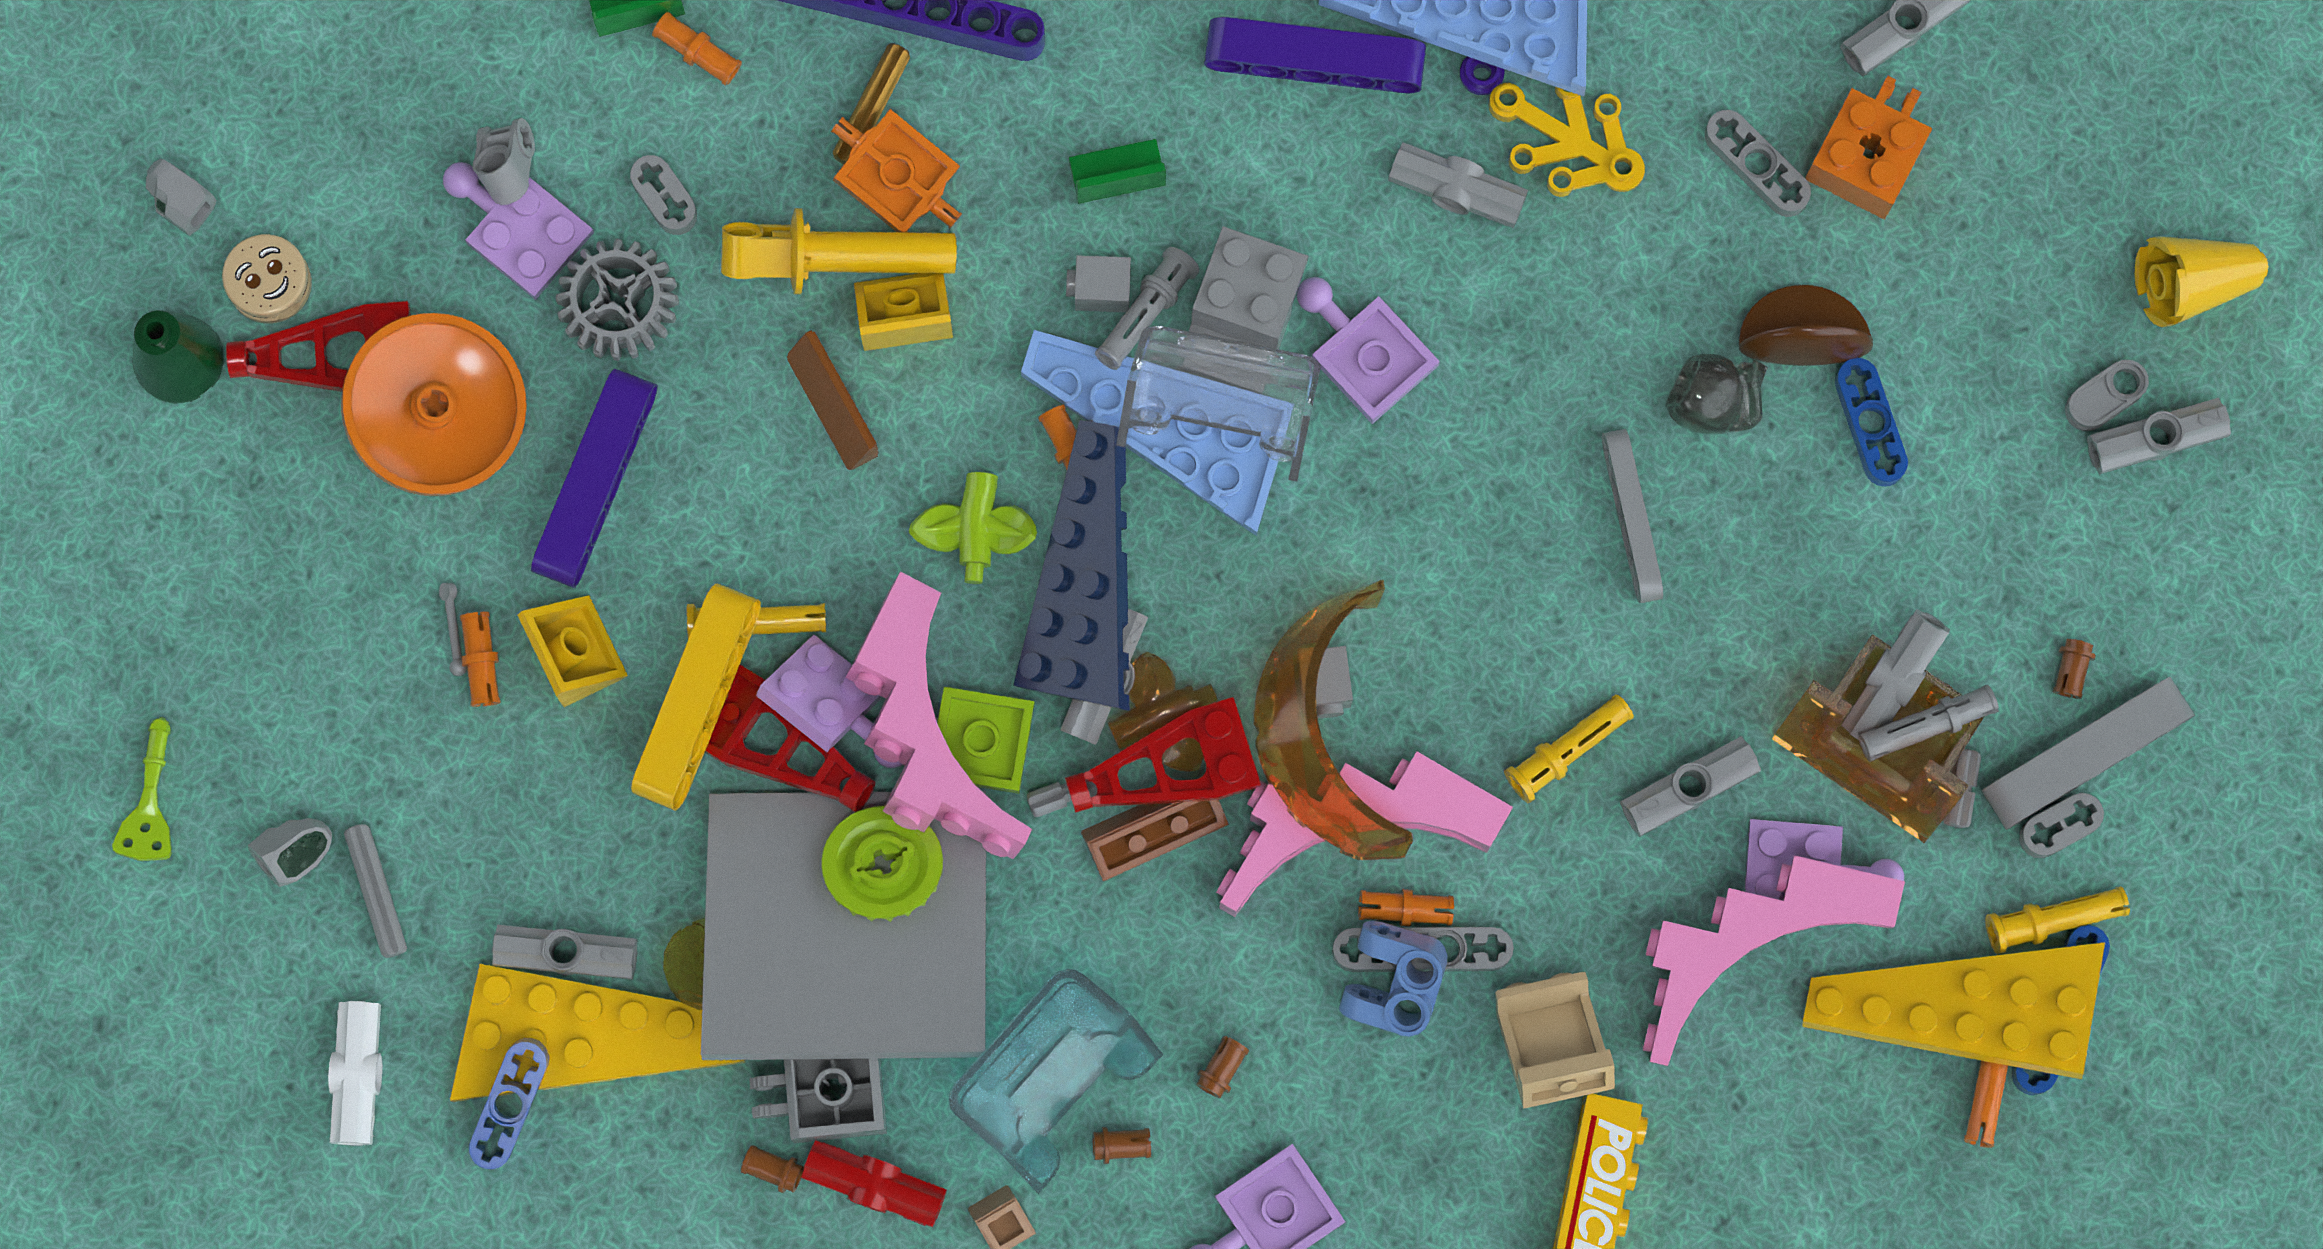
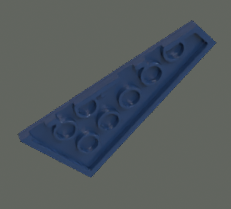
[1013,420,1130,711]

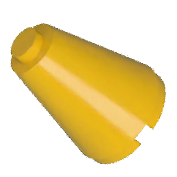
[2135,236,2268,327]

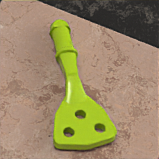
[112,717,172,861]

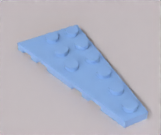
[1319,0,1587,96]
[1021,330,1295,536]

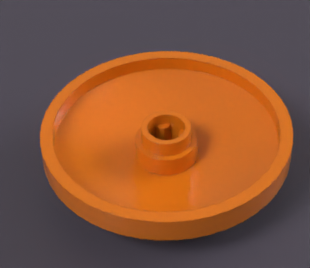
[341,313,527,496]

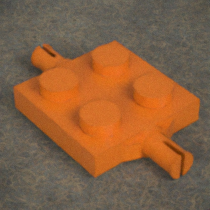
[831,109,962,232]

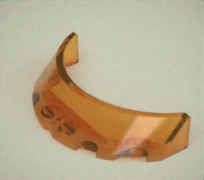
[1253,580,1413,860]

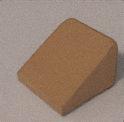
[968,1185,1036,1249]

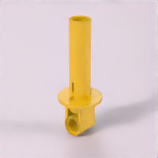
[721,208,957,294]

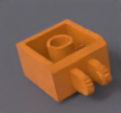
[1805,75,1933,220]

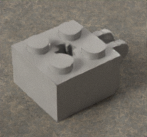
[749,1058,887,1143]

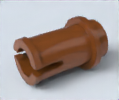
[2052,639,2096,699]
[1196,1036,1249,1099]
[1092,1127,1151,1164]
[741,1145,804,1193]

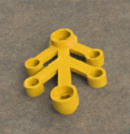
[1488,83,1645,197]

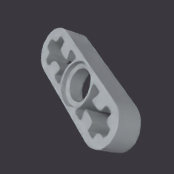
[1705,110,1811,217]

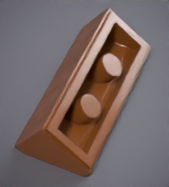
[787,330,879,470]
[1081,776,1229,881]

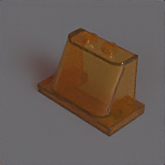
[1771,634,1984,843]

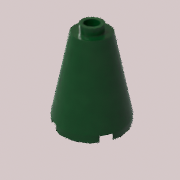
[132,310,224,404]

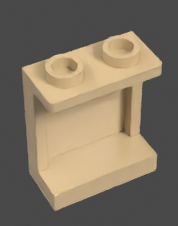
[1495,972,1615,1109]

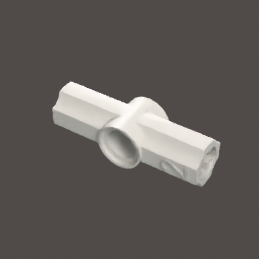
[328,1001,382,1146]

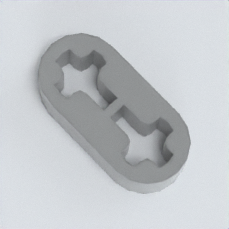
[630,155,697,235]
[2019,793,2104,858]

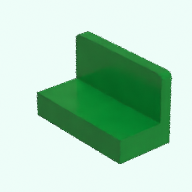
[589,0,685,37]
[1069,139,1166,204]

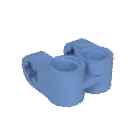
[1339,921,1448,1037]

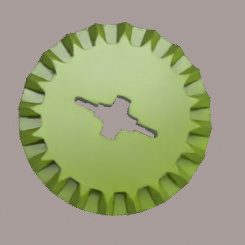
[821,806,943,922]

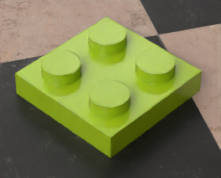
[937,687,1035,794]

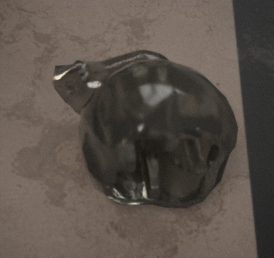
[1665,354,1768,434]

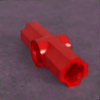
[801,1140,947,1228]

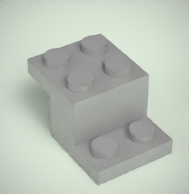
[1176,226,1309,395]

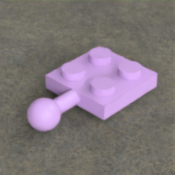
[443,162,594,300]
[1297,277,1440,424]
[756,635,903,768]
[1745,819,1904,901]
[1190,1144,1345,1249]

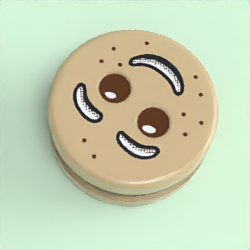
[222,234,312,324]

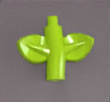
[909,472,1037,584]

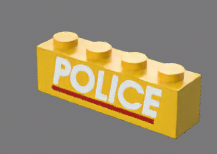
[1553,1094,1648,1249]

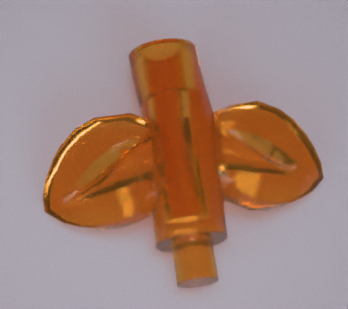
[1107,652,1218,772]

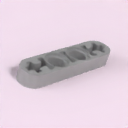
[1602,429,1663,603]
[1332,927,1514,972]

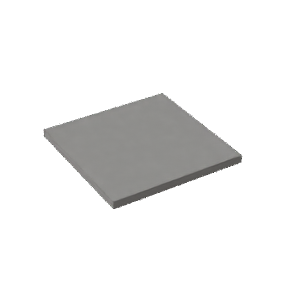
[701,791,986,1060]

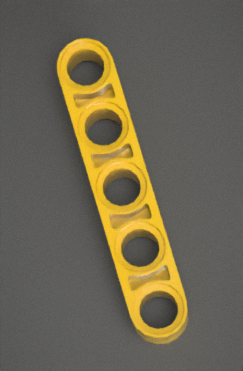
[631,583,761,811]

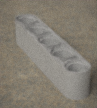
[1982,677,2195,830]

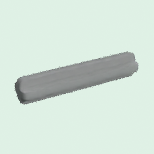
[344,824,407,958]

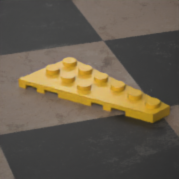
[1802,942,2105,1079]
[450,964,745,1102]

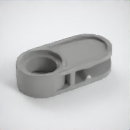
[2065,360,2149,431]

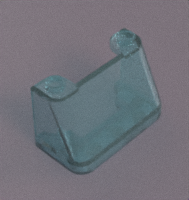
[949,969,1163,1194]

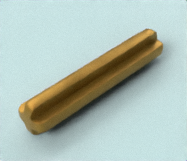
[833,43,910,164]

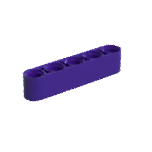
[1204,17,1426,94]
[531,368,658,588]

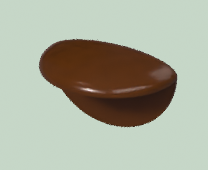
[1739,285,1873,366]

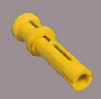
[687,603,826,639]
[1504,694,1634,803]
[1985,886,2130,955]

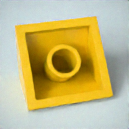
[854,273,953,351]
[517,595,628,707]

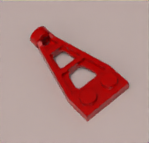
[226,301,411,392]
[705,665,875,812]
[1065,697,1261,813]

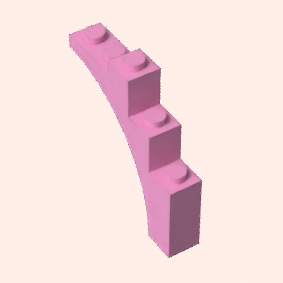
[845,571,1032,859]
[1216,752,1513,917]
[1643,855,1905,1066]

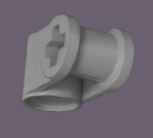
[473,118,535,205]

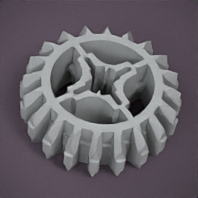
[556,238,679,361]

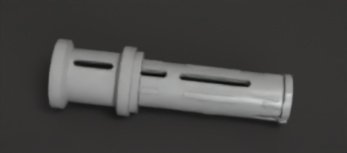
[1095,247,1199,370]

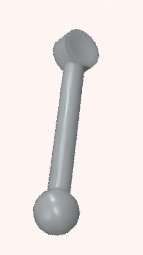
[439,583,467,676]

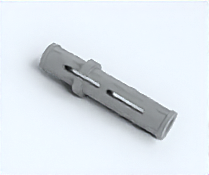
[1858,685,1999,762]

